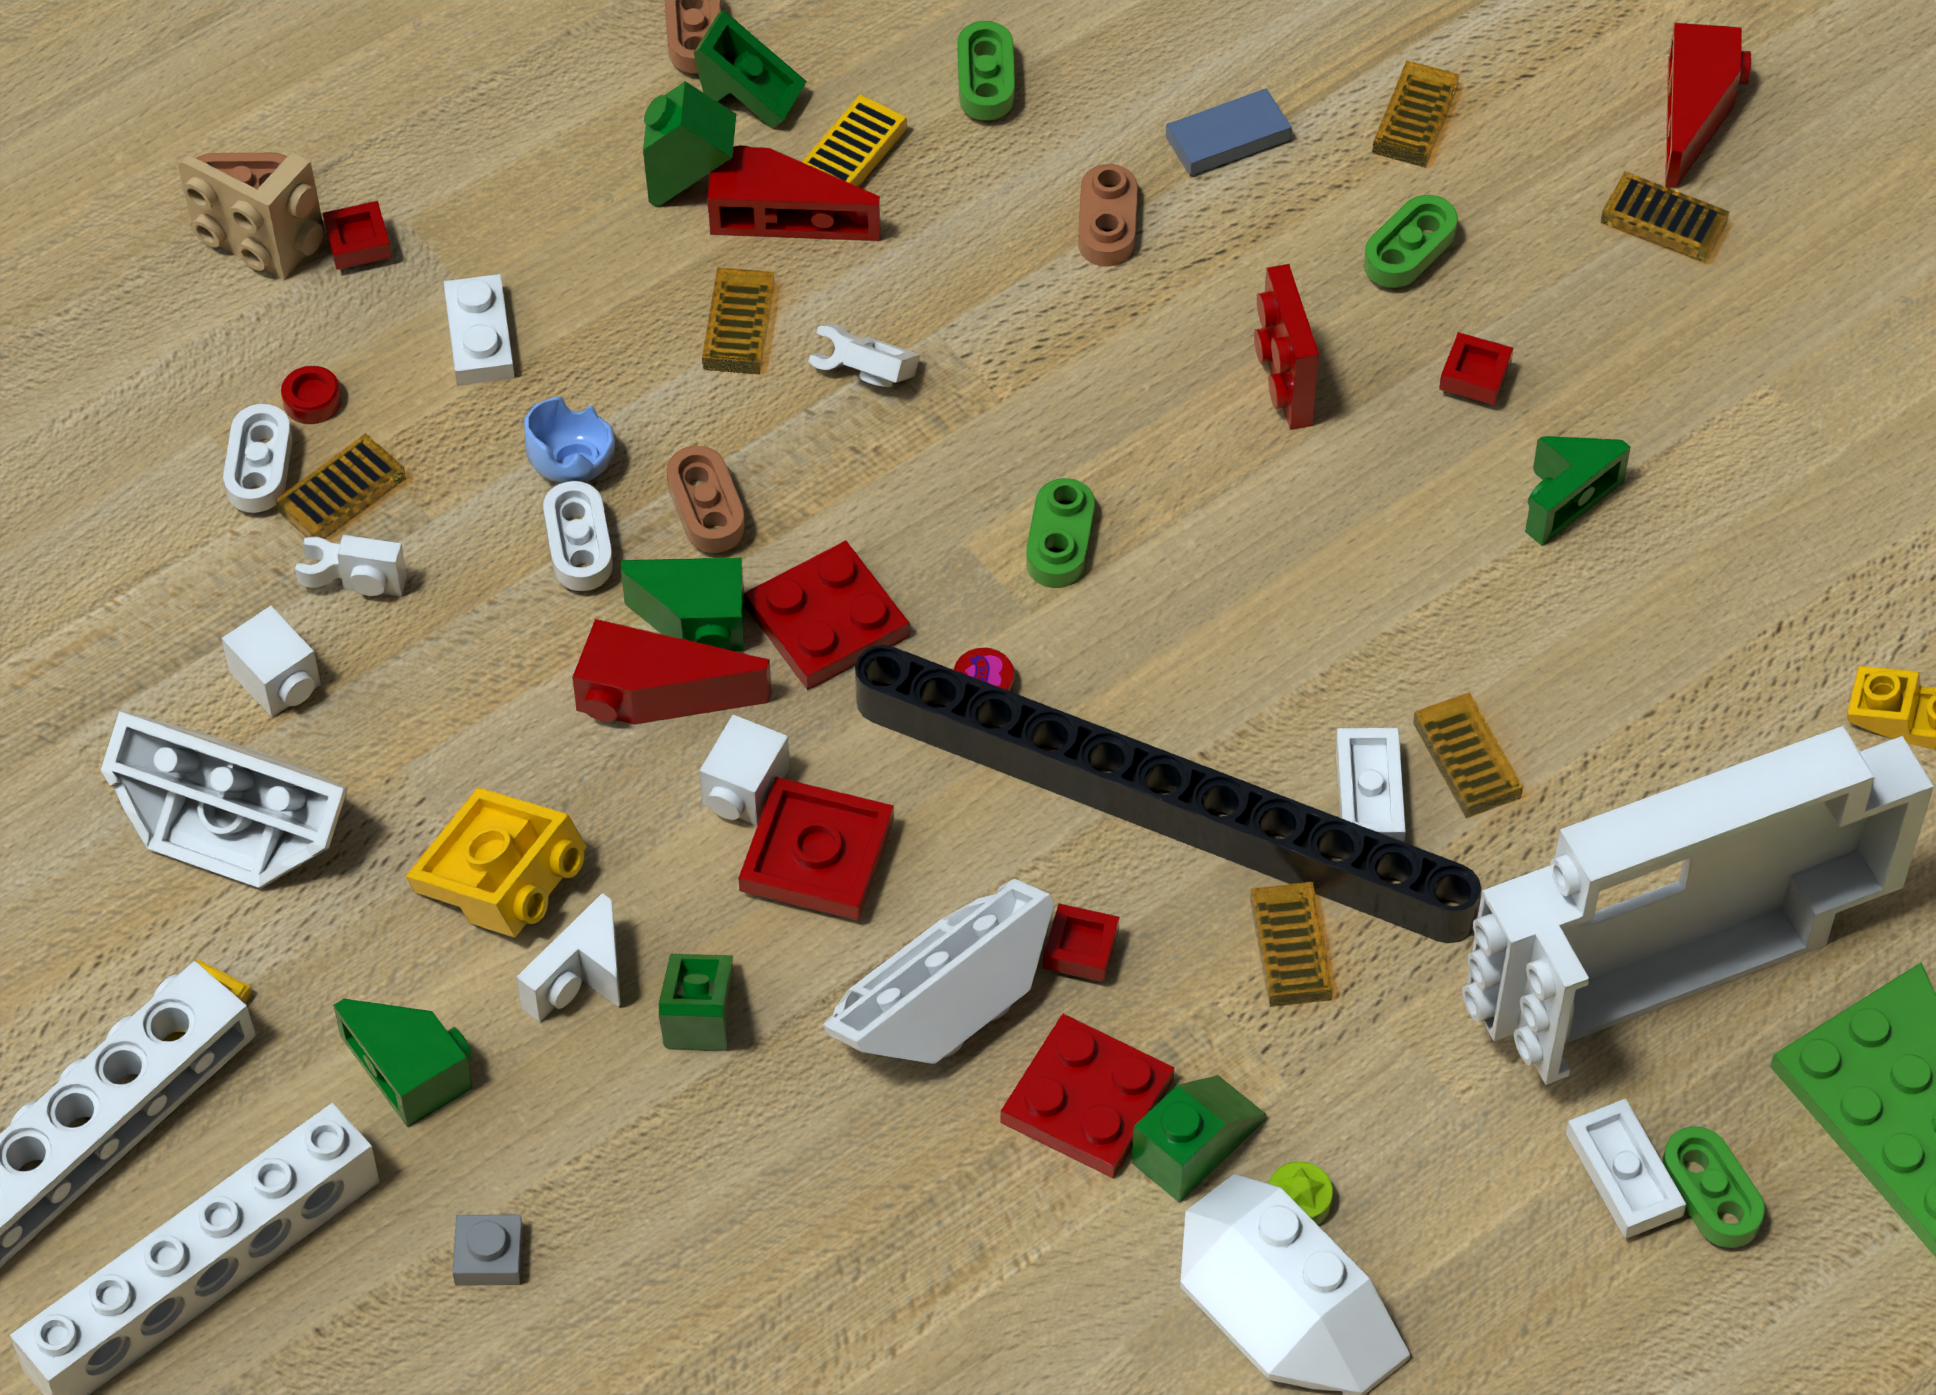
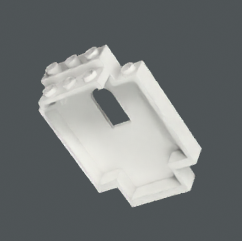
[1462,726,1934,1085]

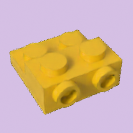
[405,787,587,938]

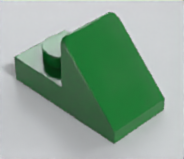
[694,10,807,128]
[1525,436,1631,546]
[659,954,733,1051]

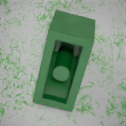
[643,81,737,207]
[621,557,744,651]
[333,998,474,1127]
[1132,1075,1266,1203]

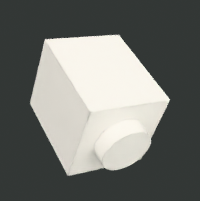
[221,606,321,718]
[699,715,790,826]

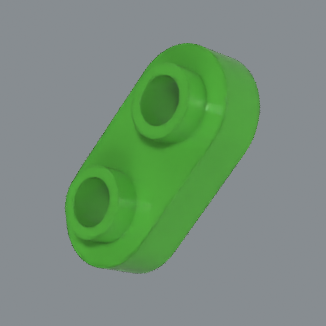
[957,21,1015,120]
[1364,195,1458,288]
[1026,478,1095,588]
[1662,1126,1765,1248]

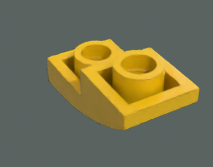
[1847,666,1936,750]

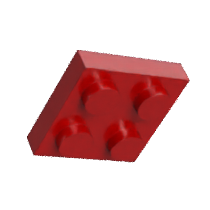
[1254,264,1319,430]
[744,540,910,690]
[738,777,894,921]
[1000,1013,1175,1178]

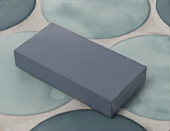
[1166,88,1292,176]

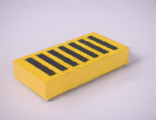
[802,94,907,187]

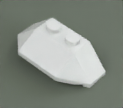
[101,711,348,888]
[823,879,1054,1064]
[1180,1174,1410,1395]

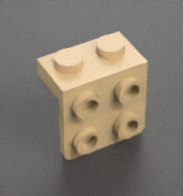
[178,152,325,280]

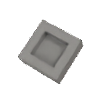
[453,1214,523,1286]

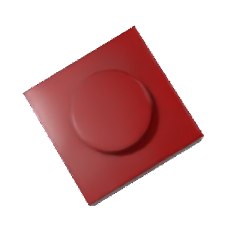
[322,201,392,270]
[1439,332,1514,405]
[1043,903,1120,982]

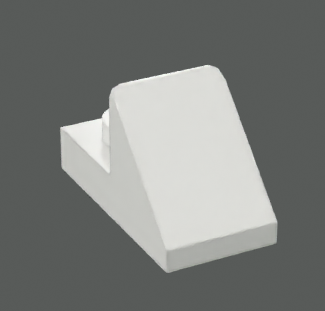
[516,893,621,1022]

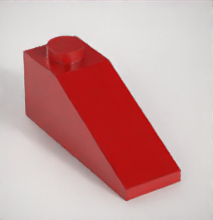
[1665,23,1751,188]
[707,145,881,241]
[572,619,772,725]

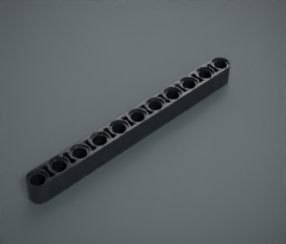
[855,645,1481,943]

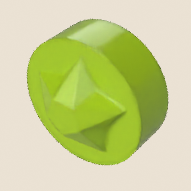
[1268,1161,1333,1225]

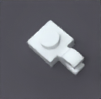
[808,324,920,387]
[295,535,407,597]

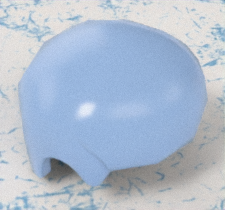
[524,397,615,483]

